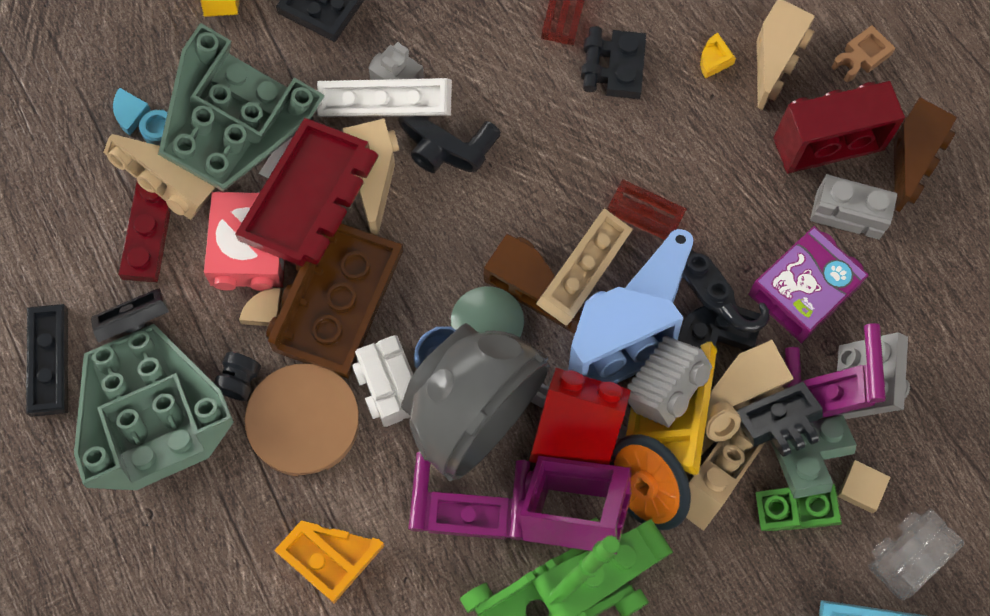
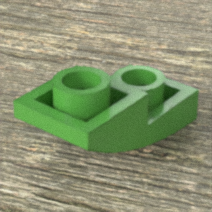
[755,484,842,531]

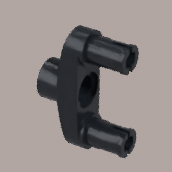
[398,116,501,173]

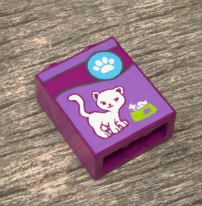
[748,226,869,344]

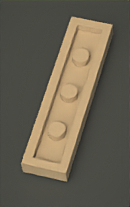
[536,208,633,326]

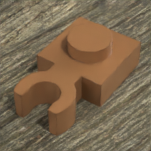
[831,25,896,82]

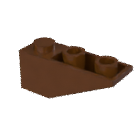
[894,97,957,212]

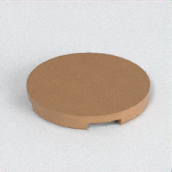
[245,364,359,476]

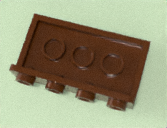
[266,224,403,379]

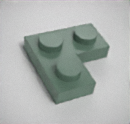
[770,416,857,499]

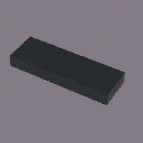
[26,304,68,417]

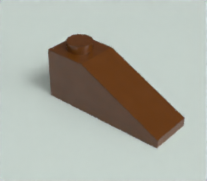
[484,234,581,334]

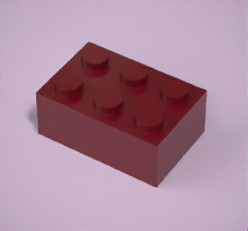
[773,81,905,174]

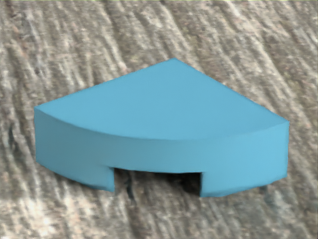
[113,88,151,135]

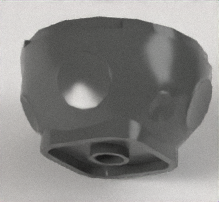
[401,323,550,481]

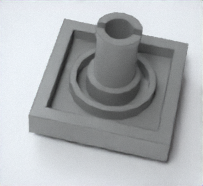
[834,332,910,419]

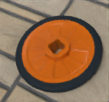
[609,434,691,530]

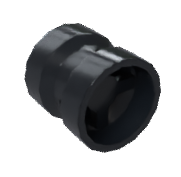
[214,352,261,401]

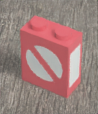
[204,192,285,291]

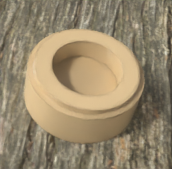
[705,402,741,442]

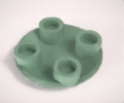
[451,286,524,337]

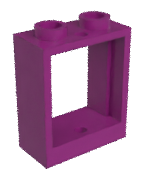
[515,456,632,555]

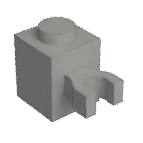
[369,42,424,80]

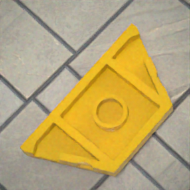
[626,342,717,475]

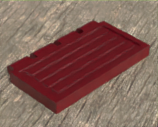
[235,118,379,267]

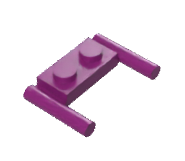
[785,323,886,418]
[408,452,531,540]

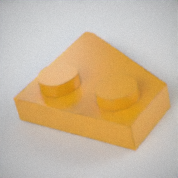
[274,521,384,604]

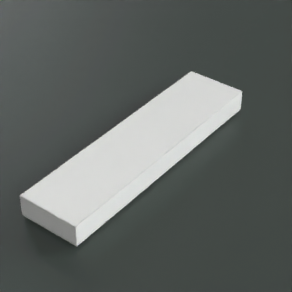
[317,78,452,117]

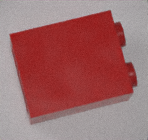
[529,368,631,465]

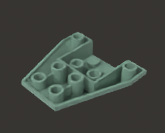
[158,23,325,191]
[74,324,234,490]

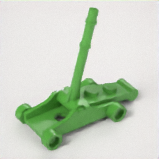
[460,517,673,616]

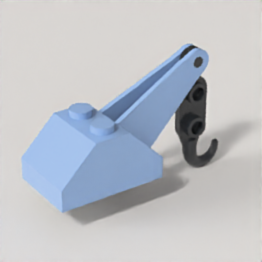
[568,229,770,384]

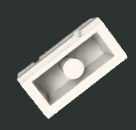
[352,335,413,427]

